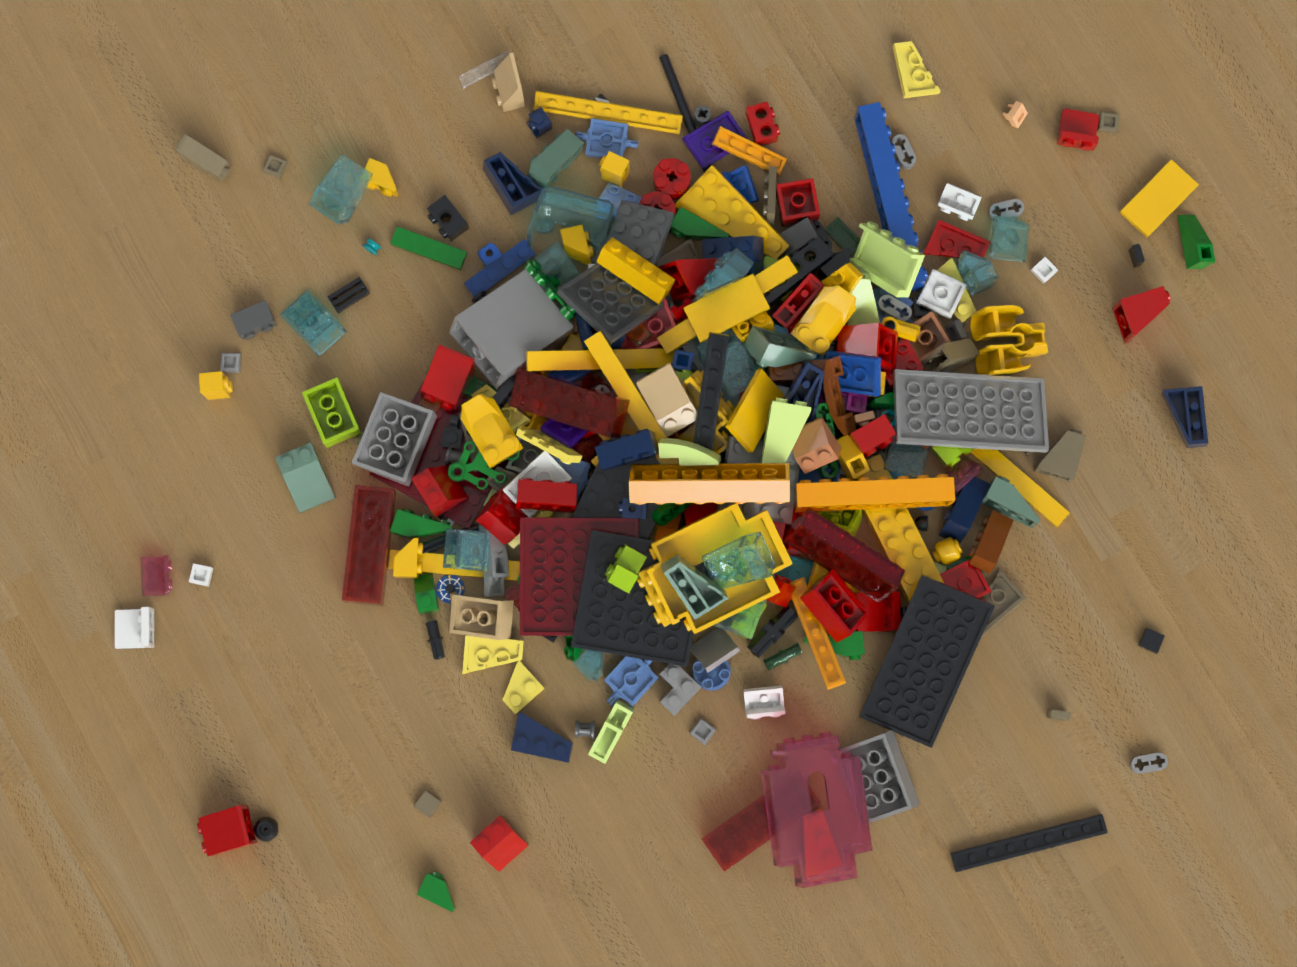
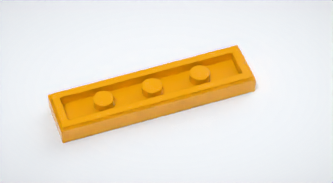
[712,126,787,176]

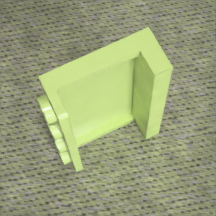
[850,221,925,297]

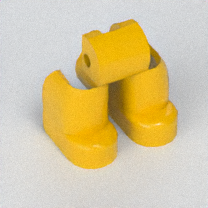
[970,305,1048,376]

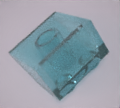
[988,216,1029,262]
[532,241,580,288]
[573,650,604,682]

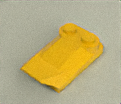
[791,285,856,356]
[460,394,524,468]

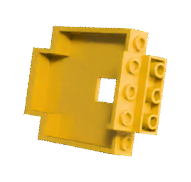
[637,503,793,634]

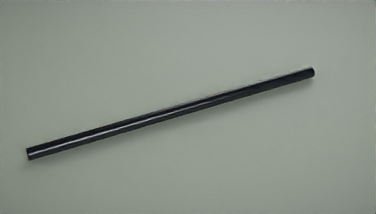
[659,54,752,278]

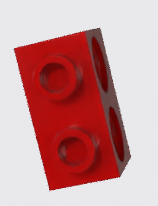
[745,101,780,146]

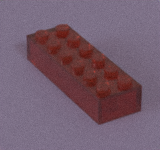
[509,368,630,438]
[342,485,396,606]
[783,508,905,603]
[701,770,821,872]

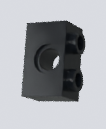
[427,195,469,242]

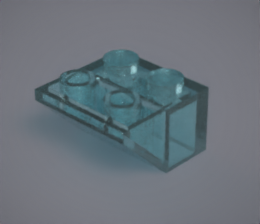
[956,251,999,295]
[443,529,490,572]

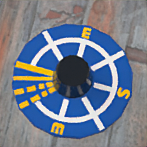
[436,575,465,603]

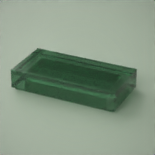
[825,217,860,257]

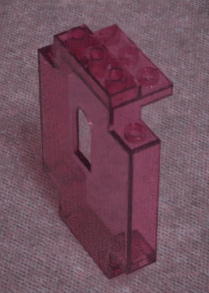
[761,732,873,888]

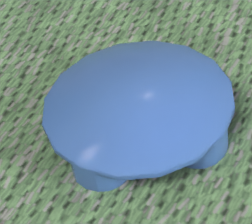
[692,659,731,691]

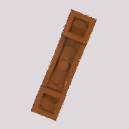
[823,356,857,435]

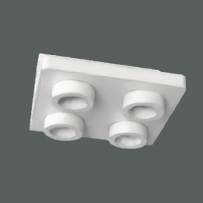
[115,607,154,649]

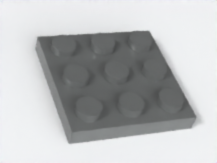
[606,200,674,267]

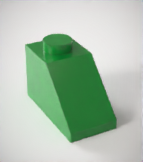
[414,573,440,615]
[417,871,456,912]

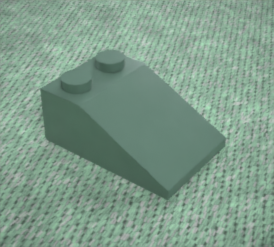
[743,326,816,368]
[275,442,335,513]
[981,476,1040,529]

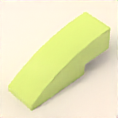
[658,438,721,466]
[588,699,635,764]

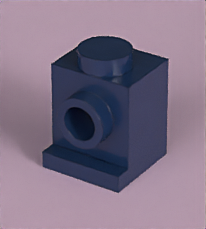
[526,107,552,138]
[619,497,647,519]

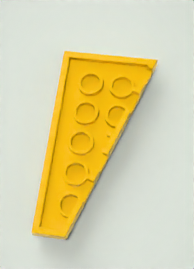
[675,165,791,259]

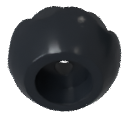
[254,817,279,842]

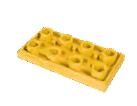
[1119,159,1199,238]
[683,274,770,343]
[725,368,784,453]

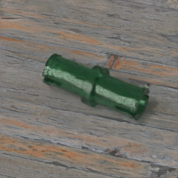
[763,642,803,671]

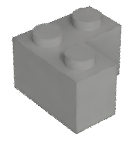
[659,664,701,716]

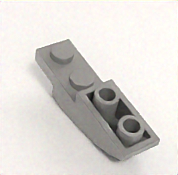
[479,524,509,597]

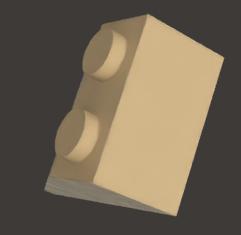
[492,53,525,112]
[636,362,698,437]
[449,594,514,640]

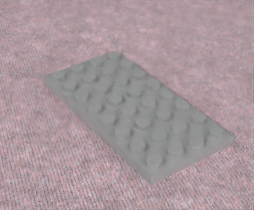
[893,369,1049,453]

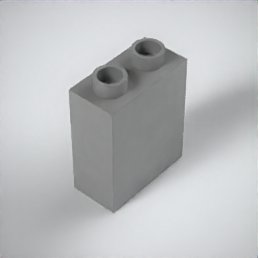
[449,269,574,390]

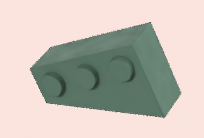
[528,129,584,194]
[661,554,729,620]

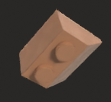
[908,311,953,362]
[792,417,841,474]

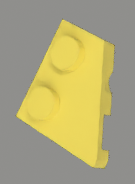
[503,661,545,715]

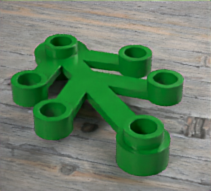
[525,259,576,320]
[448,441,520,490]

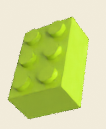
[302,377,362,448]

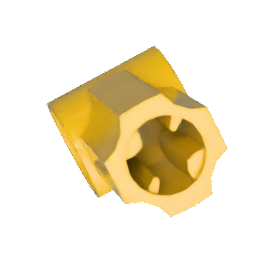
[881,317,921,342]

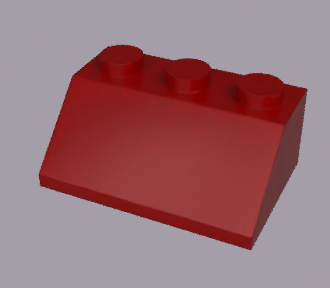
[800,569,870,643]

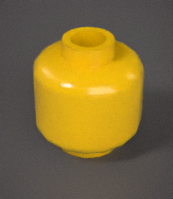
[933,537,963,566]

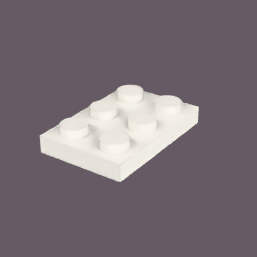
[502,451,572,517]

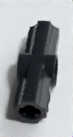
[747,606,798,659]

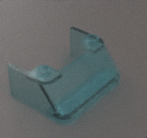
[527,186,614,263]

